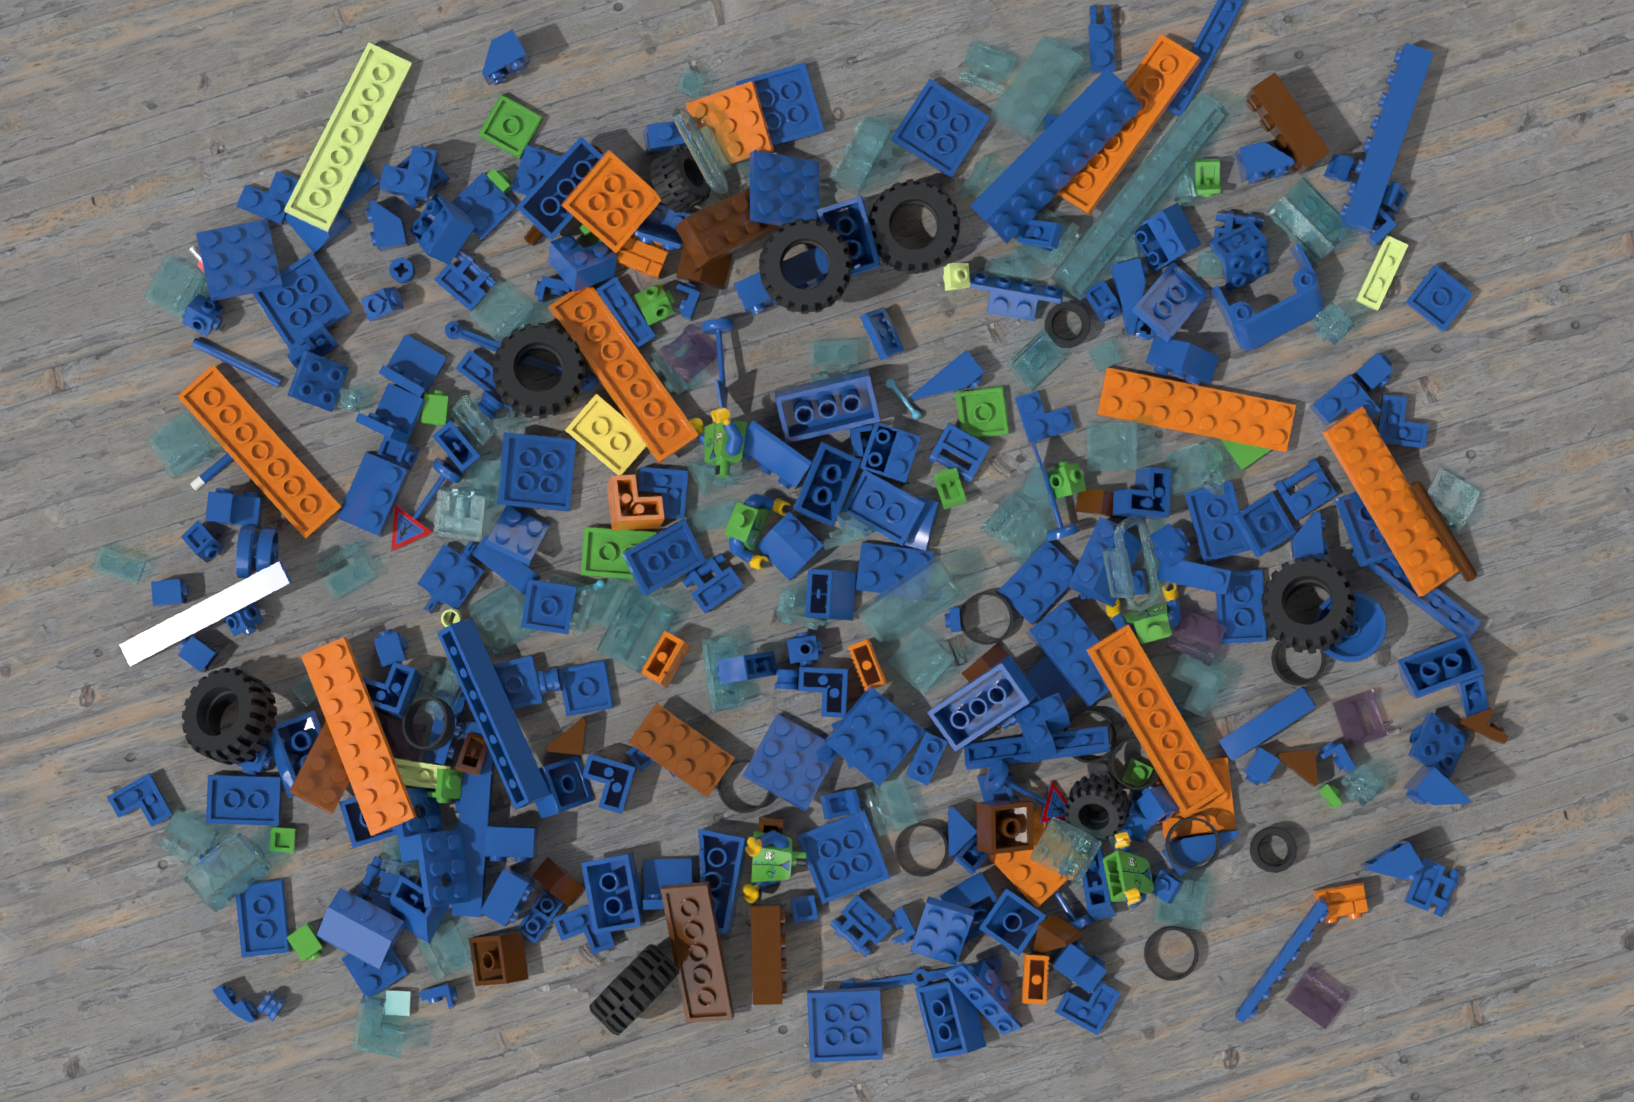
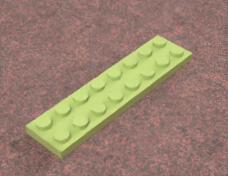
[284,42,412,232]

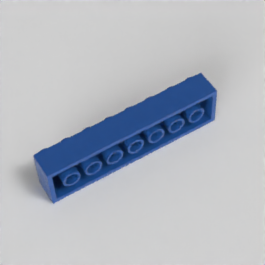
[970,68,1143,244]

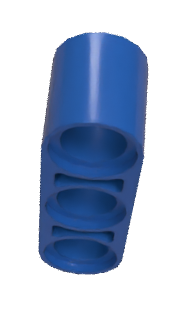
[472,535,541,595]

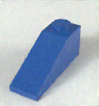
[1110,258,1148,337]
[910,350,984,401]
[1157,560,1233,595]
[717,651,777,684]
[1161,830,1240,876]
[1076,839,1117,921]

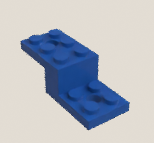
[397,787,470,908]

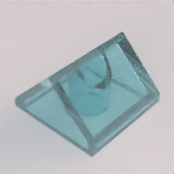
[1006,329,1066,392]
[1015,462,1053,512]

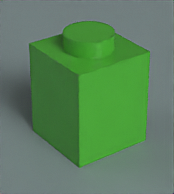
[421,390,451,426]
[286,922,325,962]

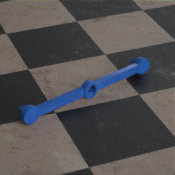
[445,321,597,392]
[840,957,1001,989]

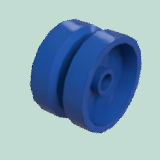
[236,526,279,578]

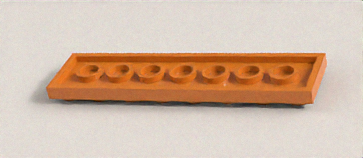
[1056,34,1201,216]
[548,285,699,463]
[177,365,342,539]
[1097,367,1296,453]
[1322,406,1459,597]
[1086,624,1225,816]
[301,637,417,836]

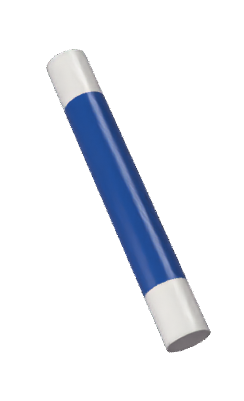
[190,453,234,491]

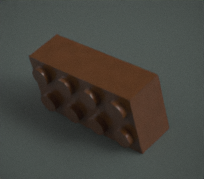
[1246,73,1330,175]
[675,188,782,269]
[750,904,787,1005]

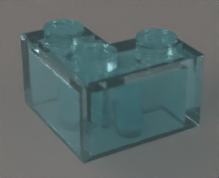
[1169,654,1226,718]
[352,995,407,1058]

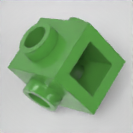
[634,283,675,326]
[1046,461,1087,499]

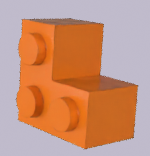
[607,475,665,531]

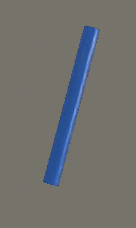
[192,338,282,388]

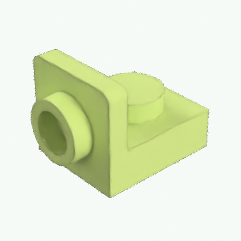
[943,263,970,291]

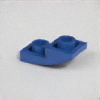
[905,495,940,551]
[515,889,564,945]
[212,983,258,1023]

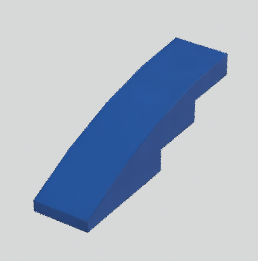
[1219,686,1316,761]

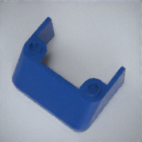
[1210,243,1325,351]

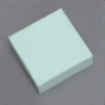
[385,990,411,1016]

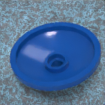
[1313,591,1387,662]

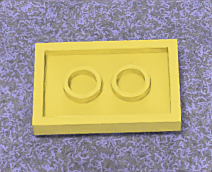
[565,394,647,475]

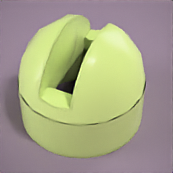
[441,608,461,627]

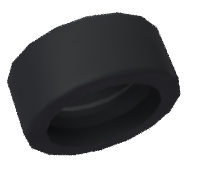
[1044,302,1091,348]
[1250,827,1297,873]

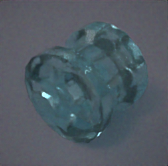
[336,389,364,412]

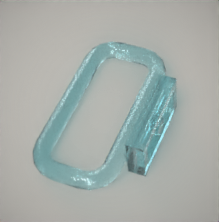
[672,108,732,194]
[1102,515,1160,613]

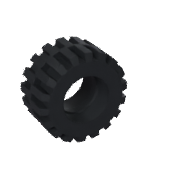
[650,146,711,213]
[1064,774,1129,841]

